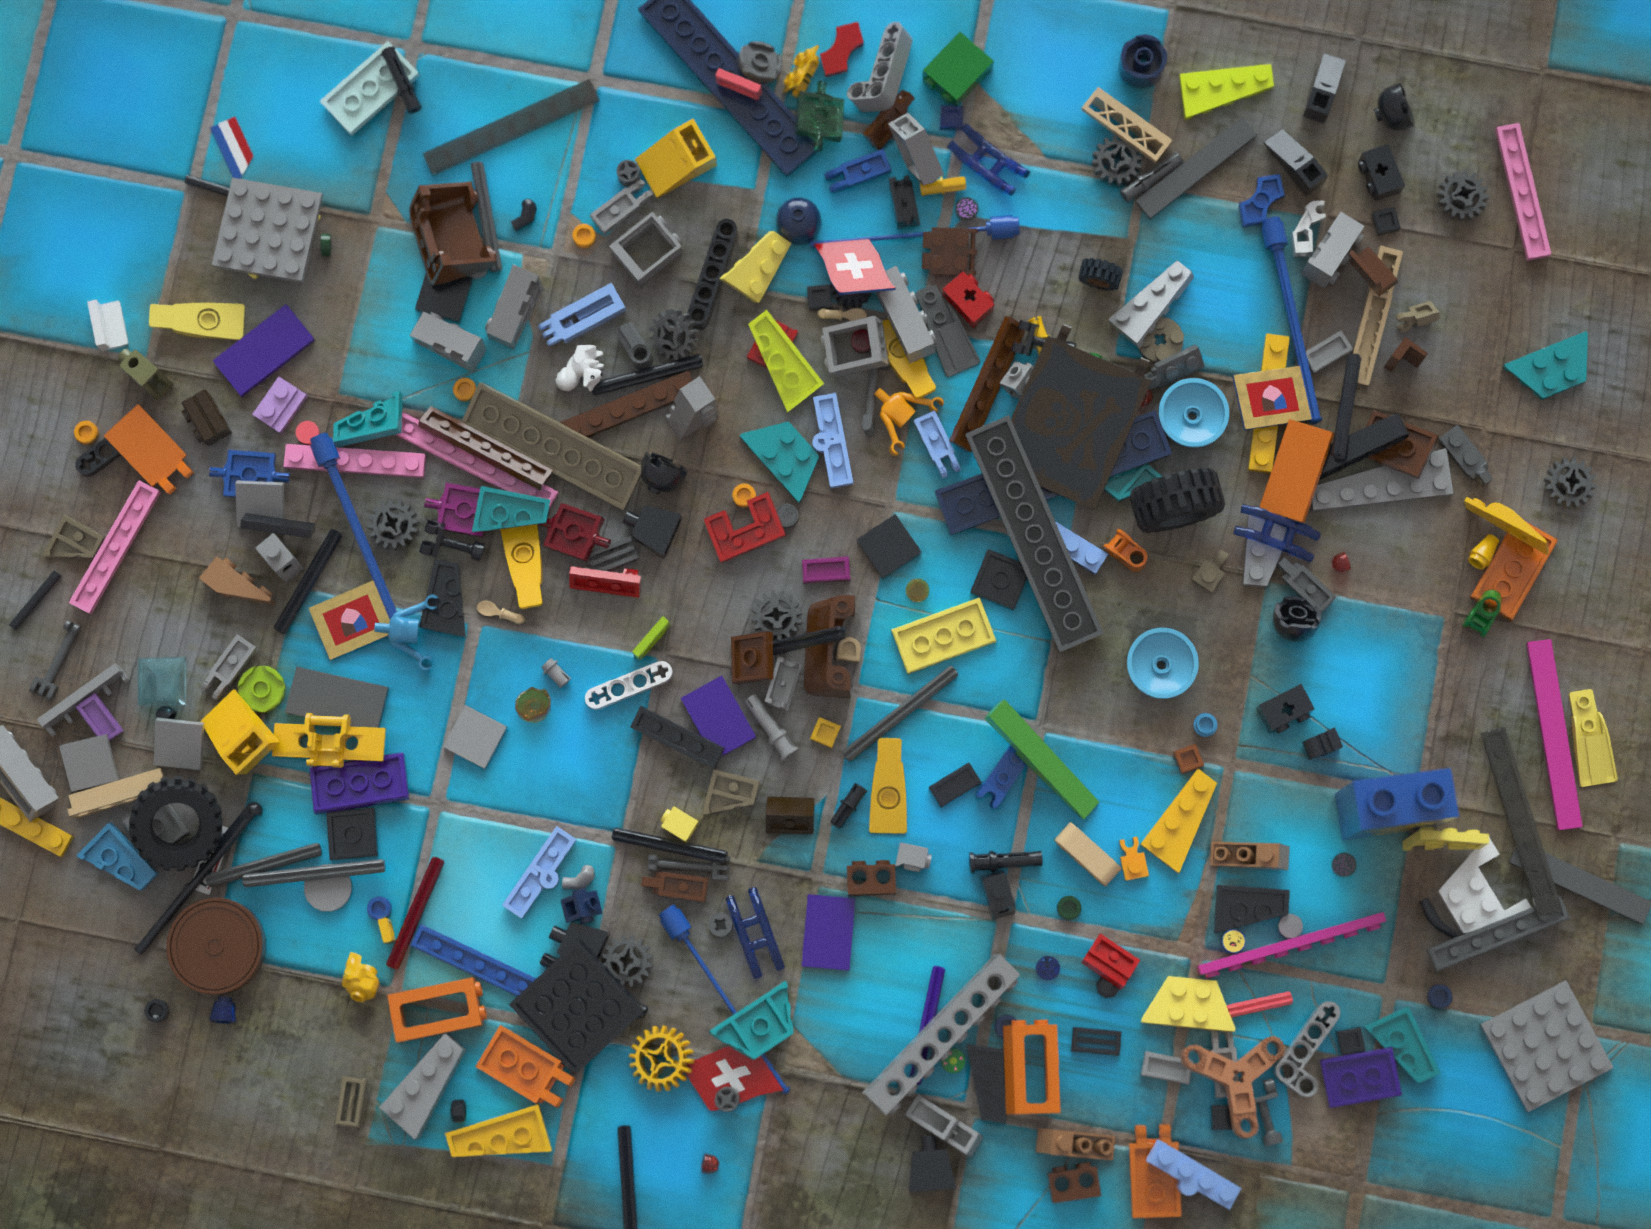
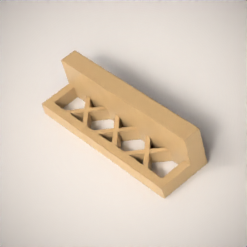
[1081,87,1173,163]
[67,768,164,819]

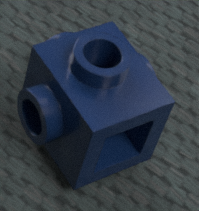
[560,888,603,925]

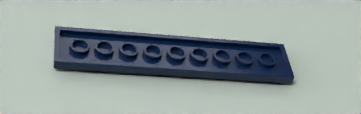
[638,0,821,177]
[935,410,1172,535]

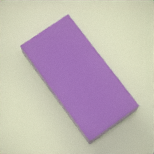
[75,693,124,741]

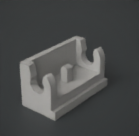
[765,656,802,711]

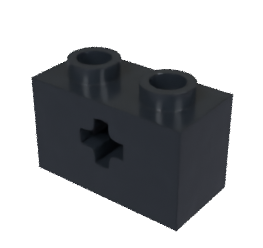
[1358,144,1405,201]
[1256,684,1315,734]

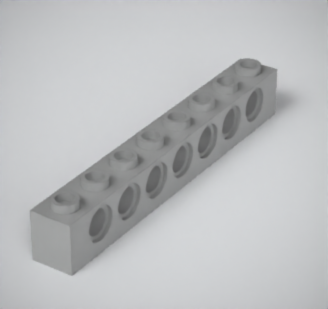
[862,954,1020,1115]

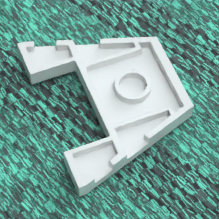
[1437,838,1532,933]

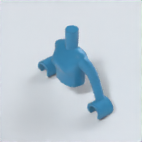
[374,594,438,670]

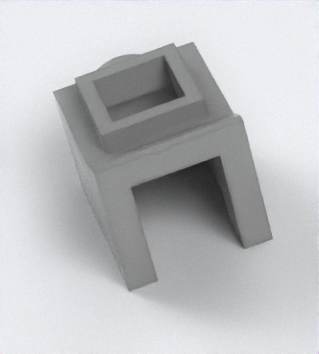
[895,842,932,873]

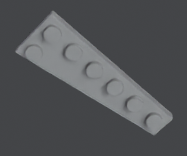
[1311,448,1453,512]

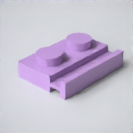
[252,377,308,434]

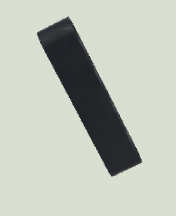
[688,218,738,330]
[1319,414,1410,480]

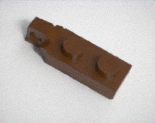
[863,90,915,150]
[641,871,709,902]

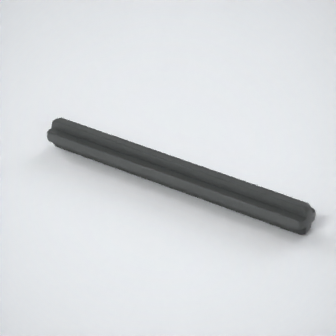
[842,666,958,761]
[242,859,386,887]

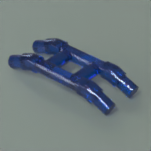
[946,123,1030,196]
[1233,504,1321,563]
[725,887,785,979]

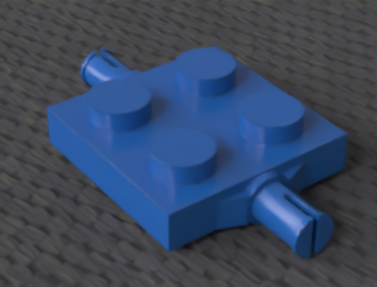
[209,450,290,498]

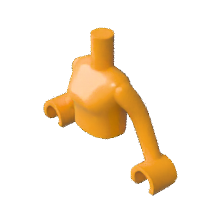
[874,388,944,456]

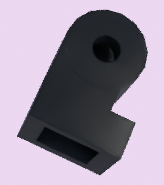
[1302,727,1343,760]

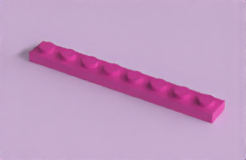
[1196,912,1386,978]

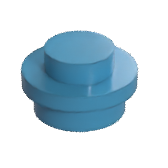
[1193,713,1218,737]

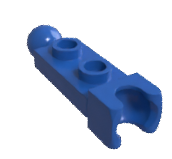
[975,745,1026,809]

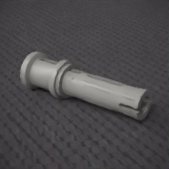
[744,693,799,762]

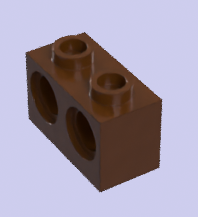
[847,860,896,896]
[1047,1162,1101,1203]

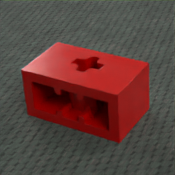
[942,271,994,328]

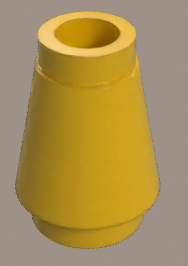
[1468,534,1499,570]

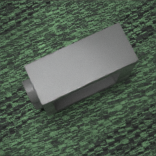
[888,113,944,186]
[609,212,683,287]
[821,316,889,377]

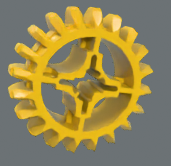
[629,1026,694,1092]

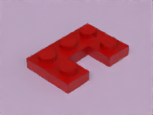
[704,492,786,563]

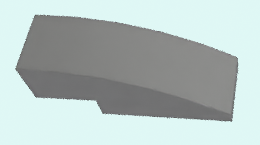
[905,1094,984,1157]

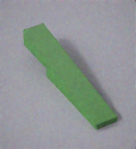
[984,699,1099,820]

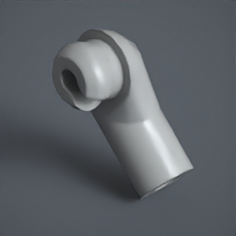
[562,865,595,890]

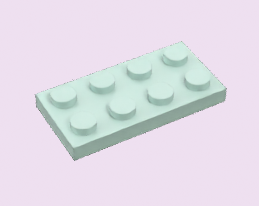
[320,41,420,136]

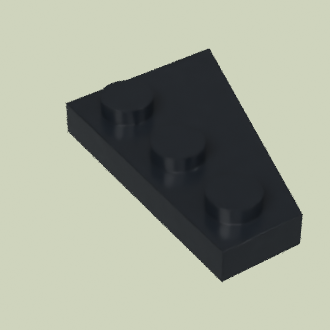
[419,559,466,638]
[1214,885,1290,933]
[966,1044,1007,1123]

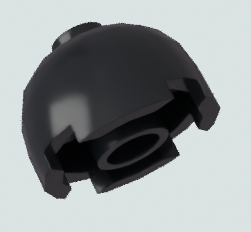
[1374,83,1415,131]
[640,452,688,495]
[1272,596,1321,642]

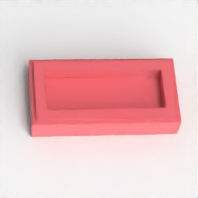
[715,68,762,100]

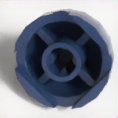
[776,197,822,245]

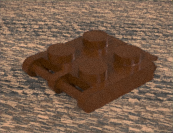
[922,227,978,275]

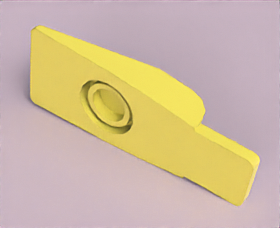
[149,303,245,340]
[1568,689,1618,787]

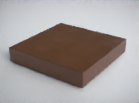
[731,631,774,684]

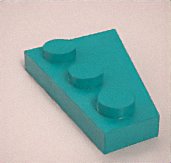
[333,391,403,447]
[472,486,550,533]
[1364,1006,1441,1083]

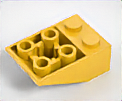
[635,119,717,198]
[200,689,280,775]

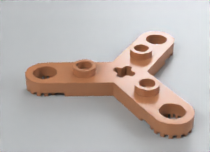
[1180,1036,1285,1139]

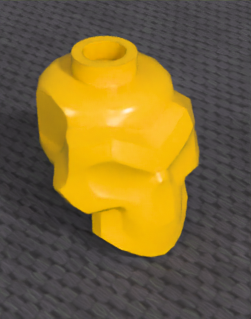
[342,952,380,1002]

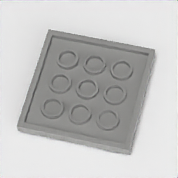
[212,178,324,283]
[1479,981,1614,1112]

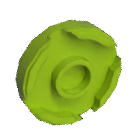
[238,666,286,713]

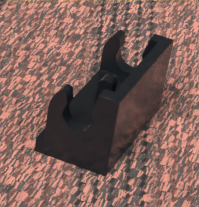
[889,176,920,229]

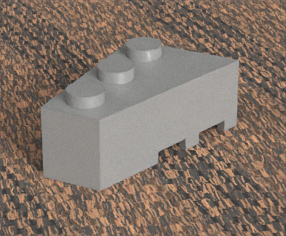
[1301,212,1364,289]
[485,264,543,349]
[410,312,487,373]
[665,376,719,441]

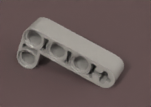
[847,22,913,112]
[1273,1001,1340,1097]

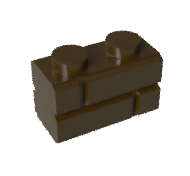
[181,389,232,446]

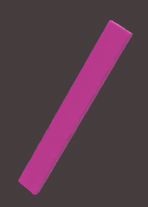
[1526,639,1583,831]

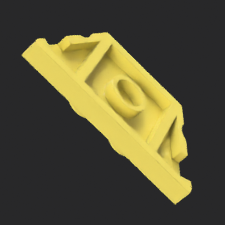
[1141,976,1235,1032]

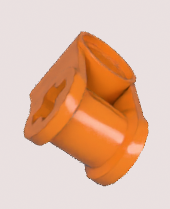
[1102,529,1148,572]

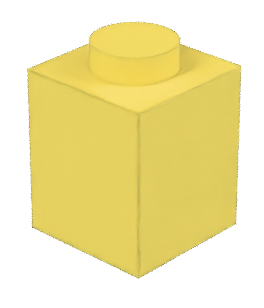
[661,806,699,843]

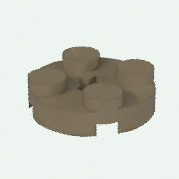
[1138,316,1184,363]

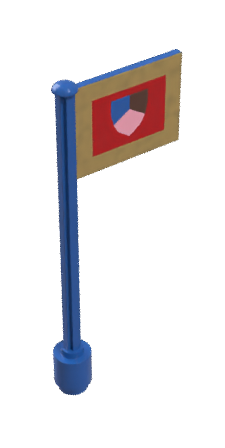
[1232,217,1322,430]
[309,433,397,660]

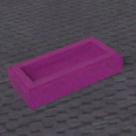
[802,556,850,584]

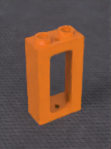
[387,977,487,1043]
[1003,1020,1060,1114]

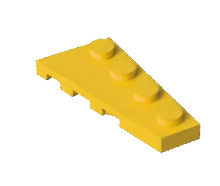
[1140,769,1217,874]
[445,1104,553,1157]

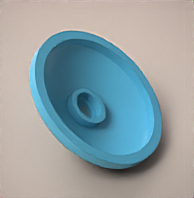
[1158,378,1229,448]
[1127,628,1199,699]

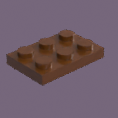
[1365,410,1439,479]

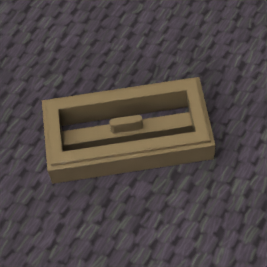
[335,1076,368,1128]

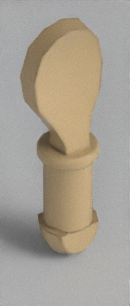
[818,308,867,321]
[477,601,525,624]

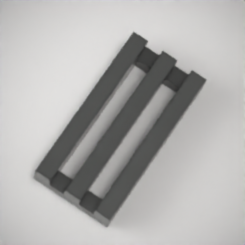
[589,537,639,571]

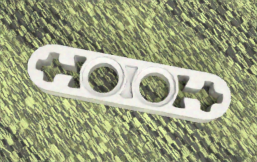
[585,661,673,710]

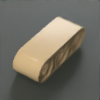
[1054,822,1122,887]

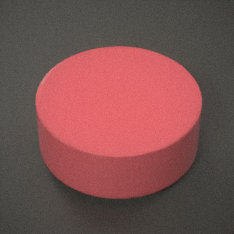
[296,421,320,445]

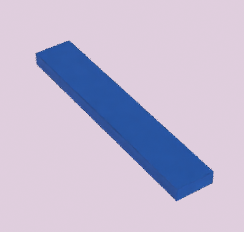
[410,924,536,996]

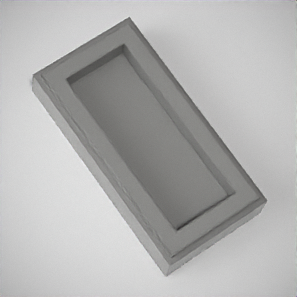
[1306,330,1354,375]
[1141,1051,1193,1085]

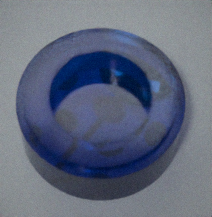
[1036,956,1060,980]

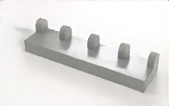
[37,663,130,737]

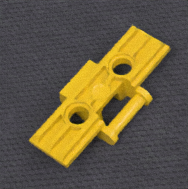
[272,713,386,768]

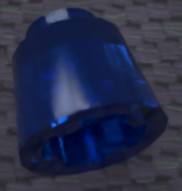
[209,997,236,1024]

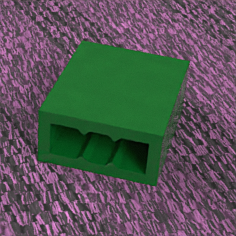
[922,32,994,107]

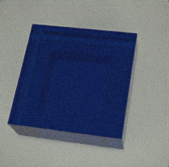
[940,105,964,131]

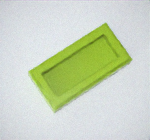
[632,616,671,660]

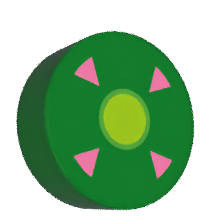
[941,1049,965,1073]

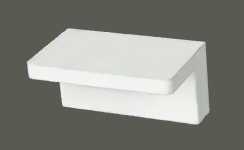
[87,300,129,351]

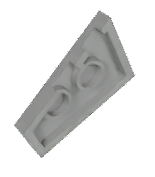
[1242,515,1295,588]

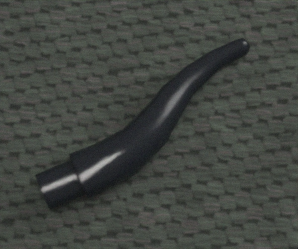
[1420,898,1459,939]

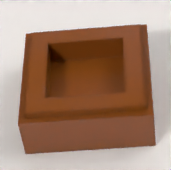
[1173,743,1204,775]

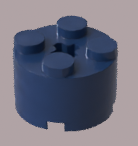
[1119,34,1167,88]

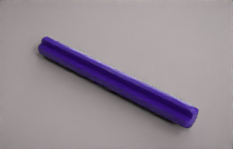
[909,966,945,1085]

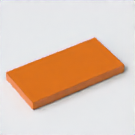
[1259,419,1335,523]
[1469,521,1558,621]

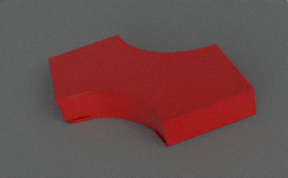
[820,21,864,77]

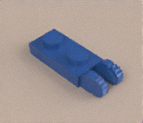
[824,149,892,193]

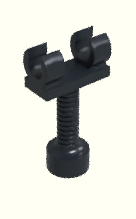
[1011,320,1077,356]
[419,520,485,561]

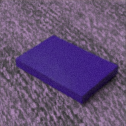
[681,676,756,757]
[802,894,856,971]
[1320,1047,1402,1108]

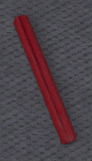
[386,857,444,970]

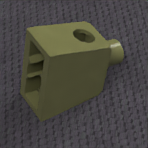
[118,349,173,401]

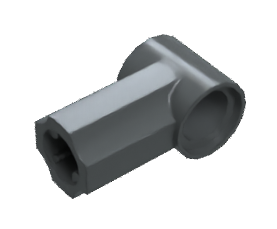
[615,322,653,370]

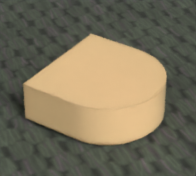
[836,637,861,663]

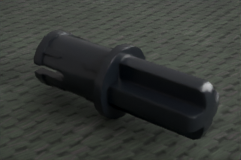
[830,783,867,829]

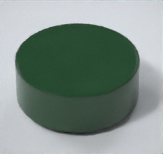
[321,233,331,257]
[1057,896,1081,920]

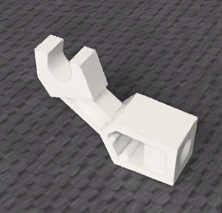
[1290,200,1326,258]

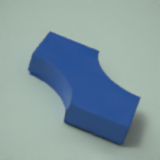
[1238,174,1285,228]

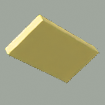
[891,597,996,674]

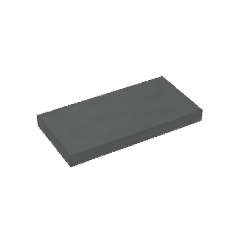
[285,667,389,728]

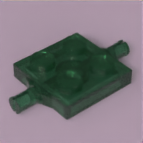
[795,80,844,152]

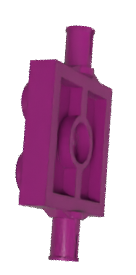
[424,482,485,538]

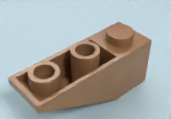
[199,556,276,605]
[1210,842,1289,870]
[1036,1128,1115,1160]

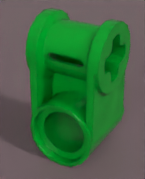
[1462,590,1502,638]

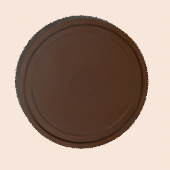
[166,897,266,995]

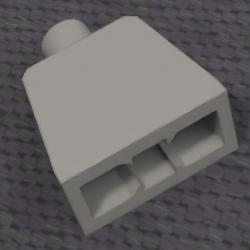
[256,533,305,584]

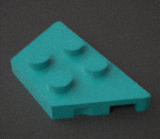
[1503,331,1588,400]
[739,421,820,504]
[1104,464,1162,502]
[708,981,794,1060]

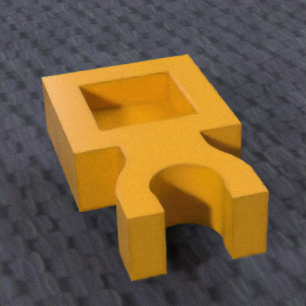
[1119,837,1149,881]

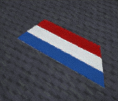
[210,116,253,179]

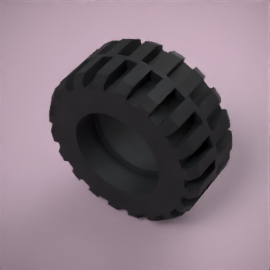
[1130,468,1225,533]
[129,776,223,872]

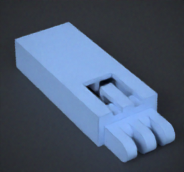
[538,283,626,347]

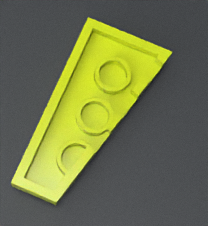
[1179,64,1274,120]
[748,310,824,412]

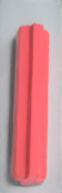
[1226,992,1293,1018]

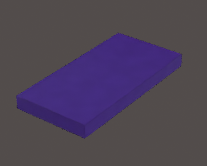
[213,304,315,397]
[309,752,410,815]

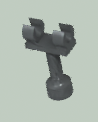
[1254,1078,1283,1147]

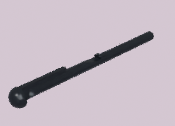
[134,802,263,955]

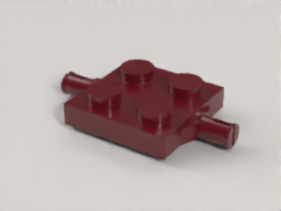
[537,503,611,562]

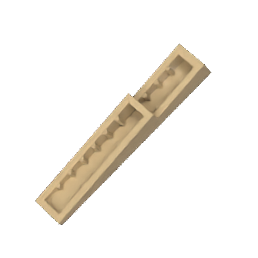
[1352,246,1403,386]

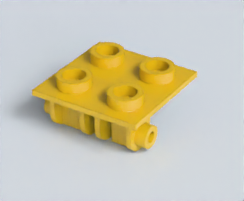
[782,45,819,98]

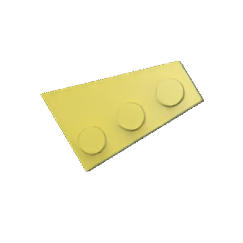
[719,231,791,303]
[1402,827,1489,851]

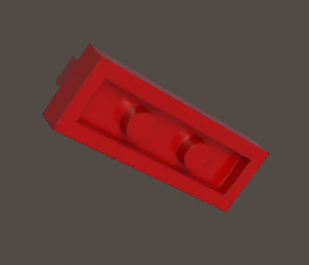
[569,566,641,598]

